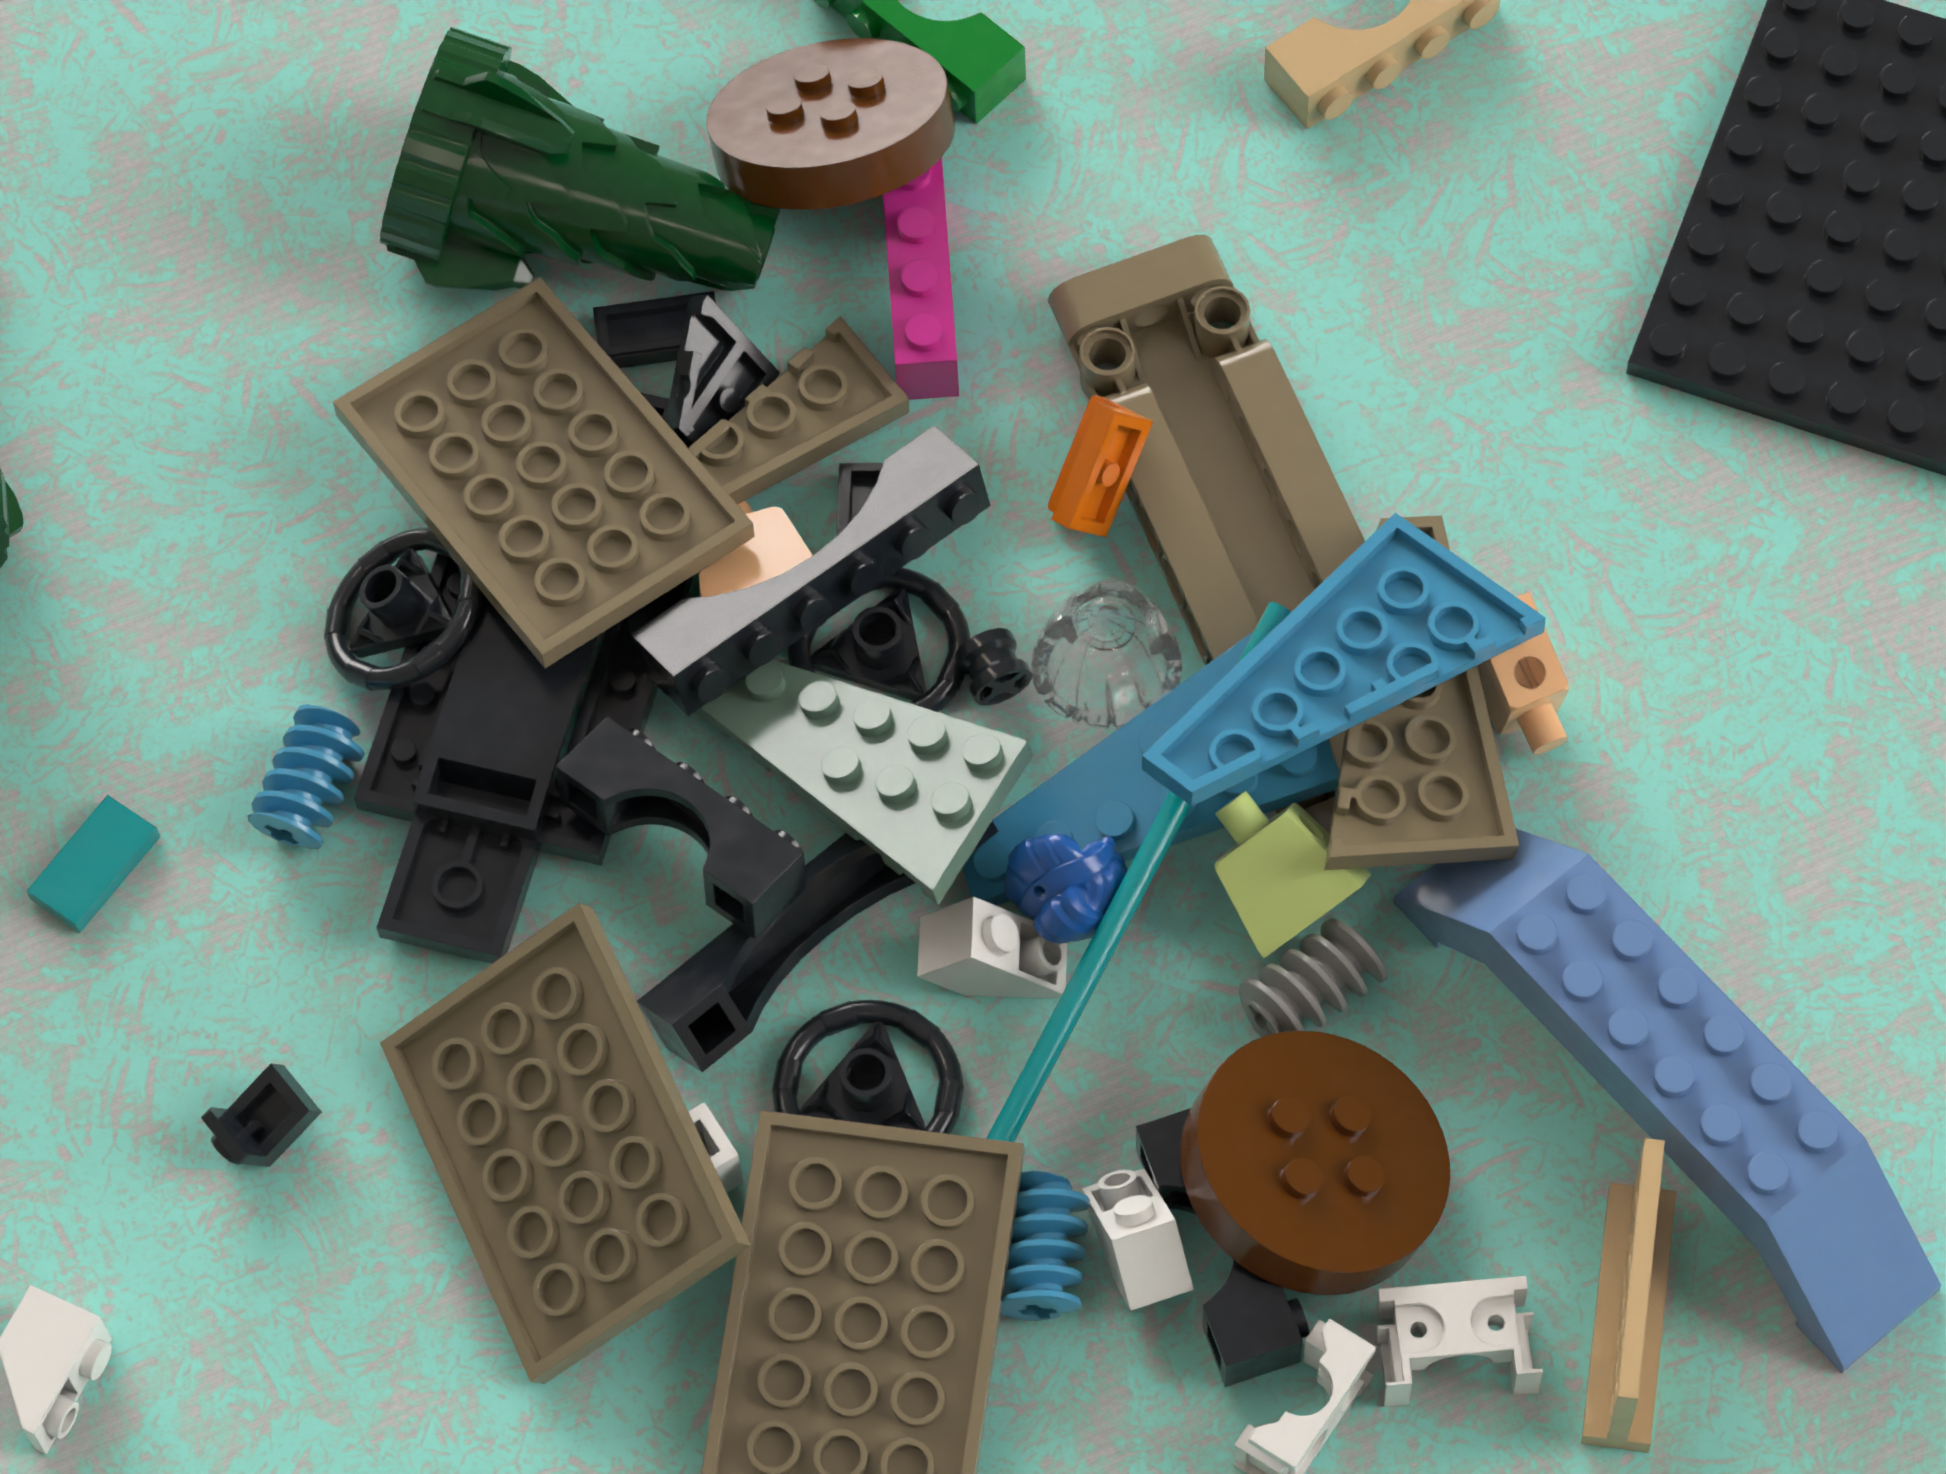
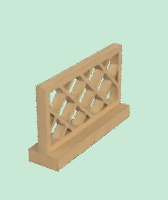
[1581,1138,1677,1453]

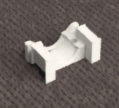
[1376,1276,1543,1407]
[1233,1318,1376,1474]

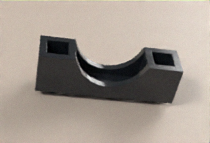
[556,716,806,939]
[1136,1108,1310,1387]

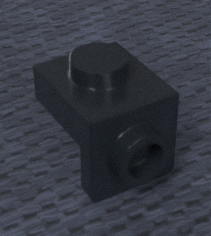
[201,1063,322,1167]

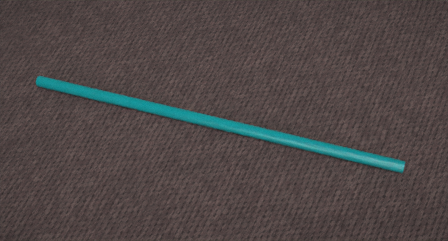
[986,602,1291,1142]

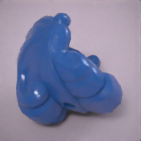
[1004,833,1128,944]

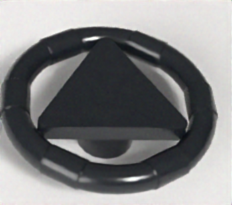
[324,527,484,691]
[787,567,971,712]
[772,1000,964,1134]

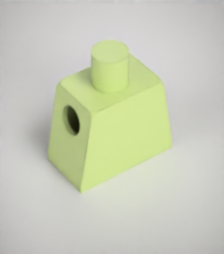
[1214,791,1371,958]

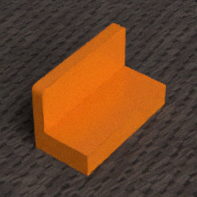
[1048,395,1153,537]

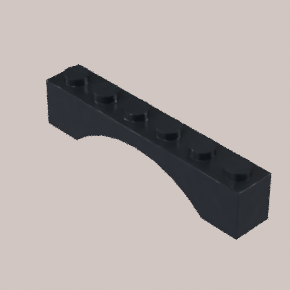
[631,425,991,716]
[637,820,999,1072]

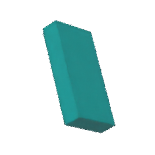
[27,795,161,933]

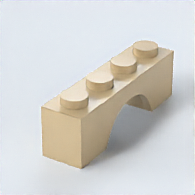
[1264,0,1500,129]

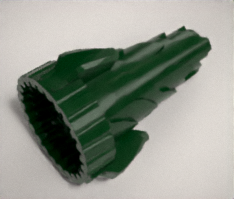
[380,27,781,291]

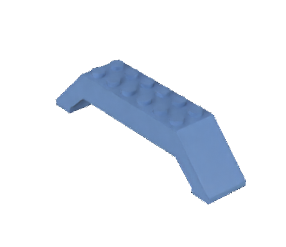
[1393,828,1941,1373]

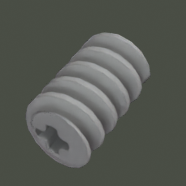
[1239,918,1388,1037]

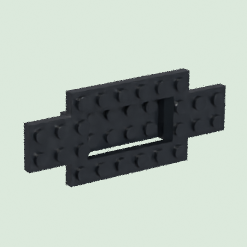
[354,392,694,964]

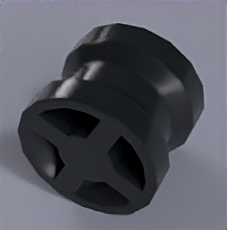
[954,628,1032,705]

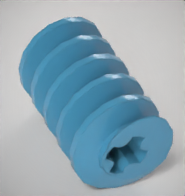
[247,704,365,849]
[1001,1171,1090,1321]

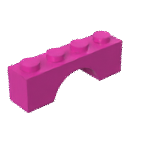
[883,157,959,400]

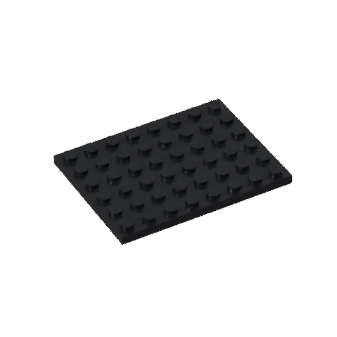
[1626,0,1946,476]

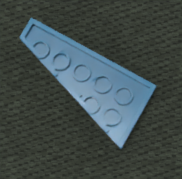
[1142,513,1546,807]
[963,631,1339,906]

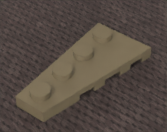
[689,316,909,505]

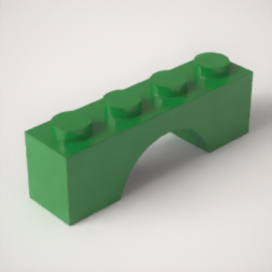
[814,0,1026,124]

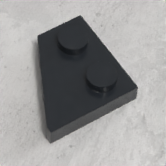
[665,295,780,448]

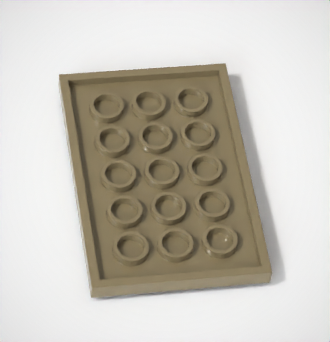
[333,277,755,668]
[380,903,751,1384]
[701,1110,1025,1474]

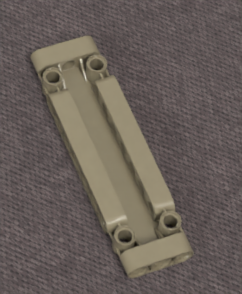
[1047,235,1365,834]

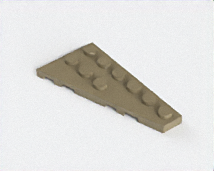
[1324,515,1519,870]

